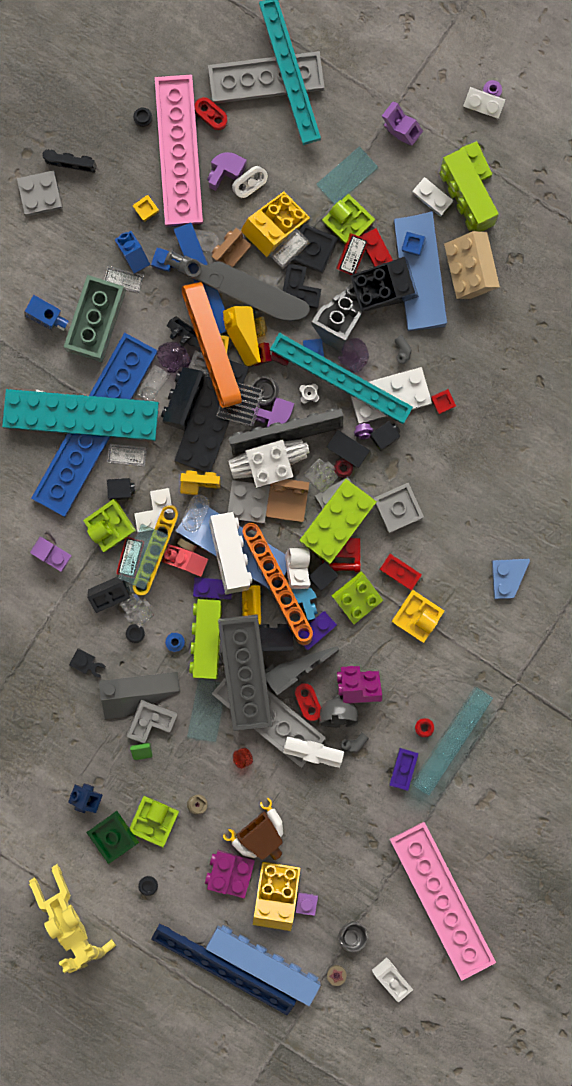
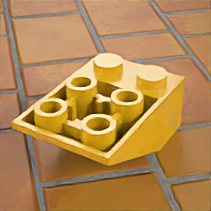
[241,192,310,257]
[252,862,300,931]

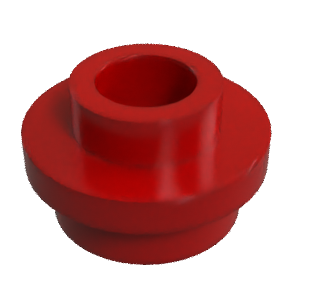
[415,718,434,738]

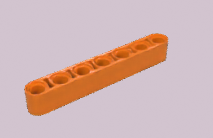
[181,282,242,408]
[242,523,313,645]

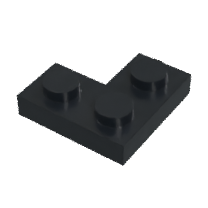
[283,264,322,309]

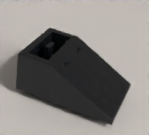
[350,257,419,312]

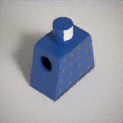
[24,295,69,331]

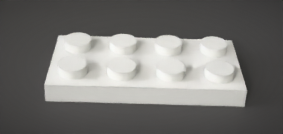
[350,367,432,424]

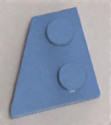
[492,559,530,599]

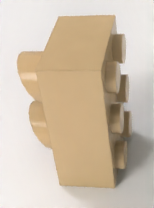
[444,231,500,299]

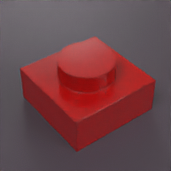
[431,389,456,415]

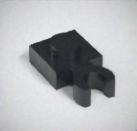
[69,648,106,677]

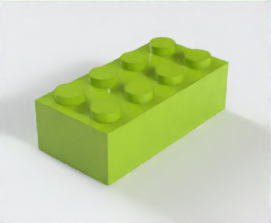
[439,148,499,232]
[299,479,377,565]
[189,599,222,679]

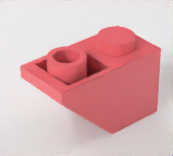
[162,544,208,577]

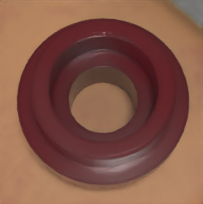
[334,459,353,478]

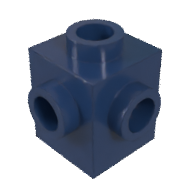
[68,783,103,813]

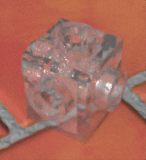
[303,459,338,493]
[120,592,154,628]

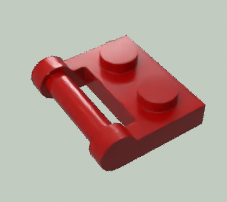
[322,538,361,573]

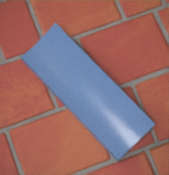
[394,211,447,331]
[176,500,287,590]

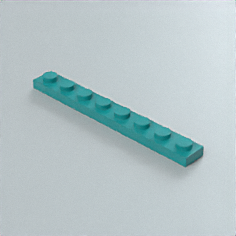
[259,0,321,145]
[270,333,413,424]

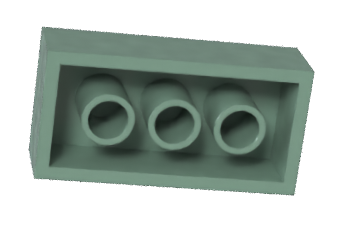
[64,275,126,363]

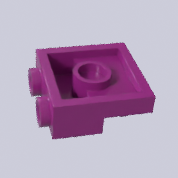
[337,666,382,703]
[204,850,255,899]

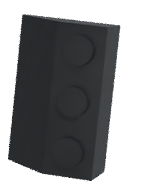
[161,367,205,431]
[259,624,293,651]

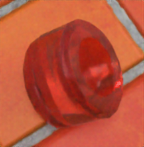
[233,748,253,769]

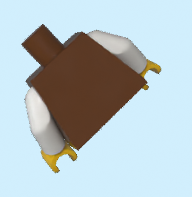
[223,798,283,860]

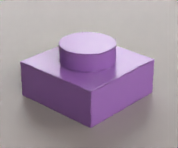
[296,892,318,916]

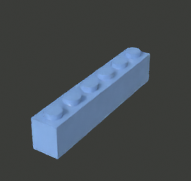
[206,925,321,1006]

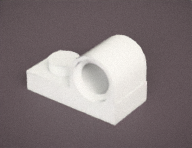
[285,548,310,589]
[372,957,413,1002]

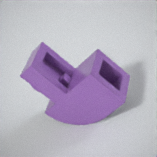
[382,102,423,146]
[207,152,247,191]
[251,398,294,427]
[30,536,72,572]

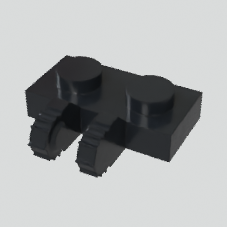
[166,316,200,348]

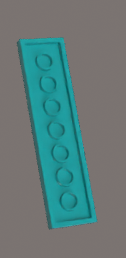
[2,389,159,441]

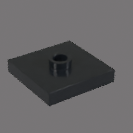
[291,223,339,274]

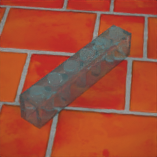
[411,687,493,795]

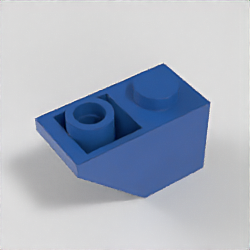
[115,231,150,273]

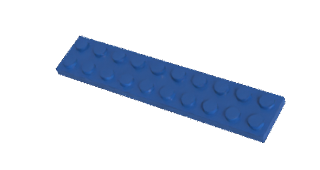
[31,332,158,517]

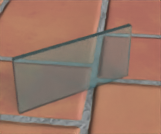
[317,146,378,204]
[118,524,168,589]
[187,678,223,742]

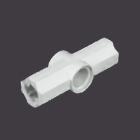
[283,737,344,768]

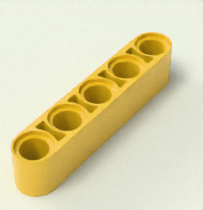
[133,505,178,595]

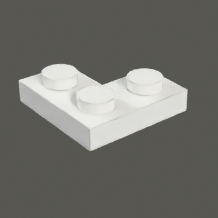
[134,488,176,533]

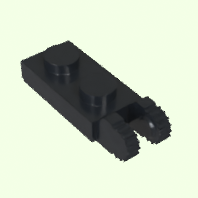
[42,149,97,173]

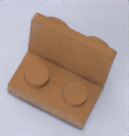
[266,479,309,522]

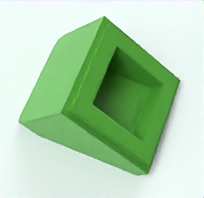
[130,743,153,760]

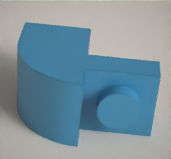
[284,587,318,621]

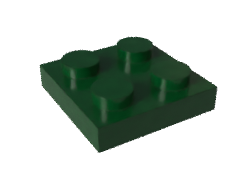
[86,811,139,864]

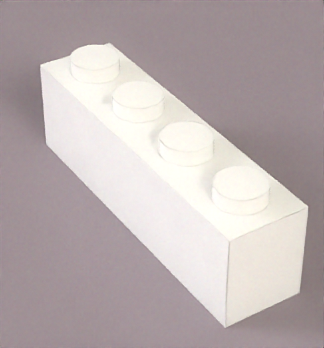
[209,512,252,595]

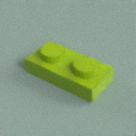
[460,141,492,181]

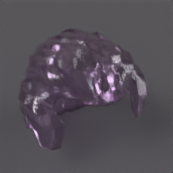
[338,338,369,373]
[157,342,191,373]

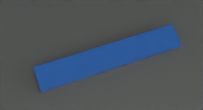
[174,222,227,334]

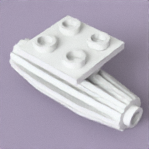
[228,439,310,488]

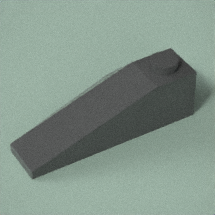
[311,283,364,352]
[265,646,339,695]
[99,672,180,719]

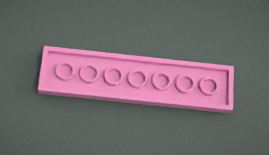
[155,75,203,227]
[390,822,496,981]

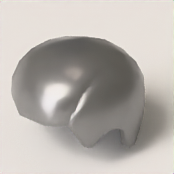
[251,376,279,405]
[339,922,368,952]

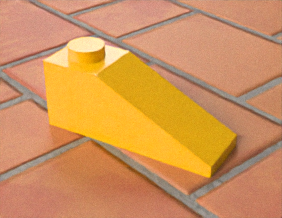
[223,306,261,367]

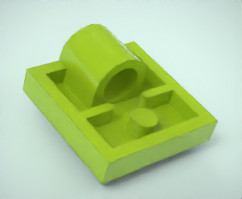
[322,194,375,245]
[83,499,136,552]
[331,572,384,624]
[130,795,179,847]

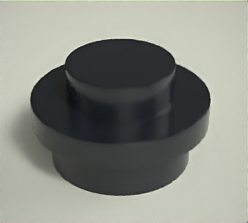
[133,107,152,127]
[126,624,145,643]
[138,876,158,896]

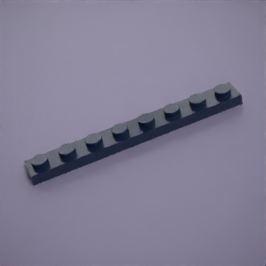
[151,924,297,1015]

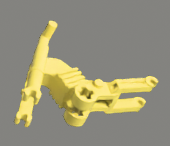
[29,864,116,973]

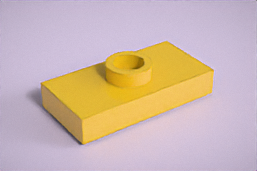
[242,585,261,624]

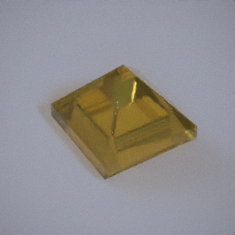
[254,317,267,338]

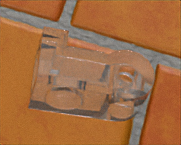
[138,364,171,401]

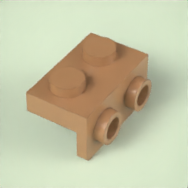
[211,228,251,267]

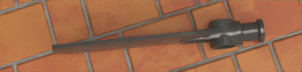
[164,249,310,321]

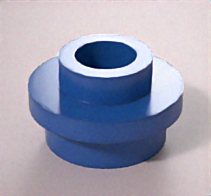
[165,633,185,652]

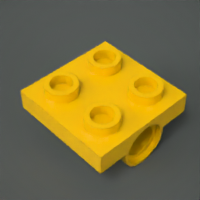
[180,471,221,495]
[391,590,444,643]

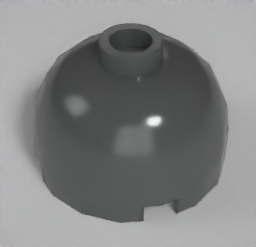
[320,695,358,728]

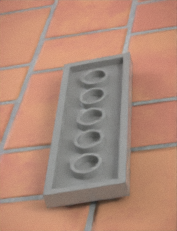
[208,51,325,104]
[212,677,326,768]

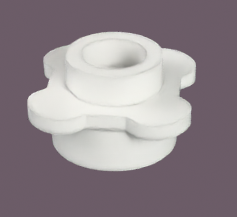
[299,384,319,404]

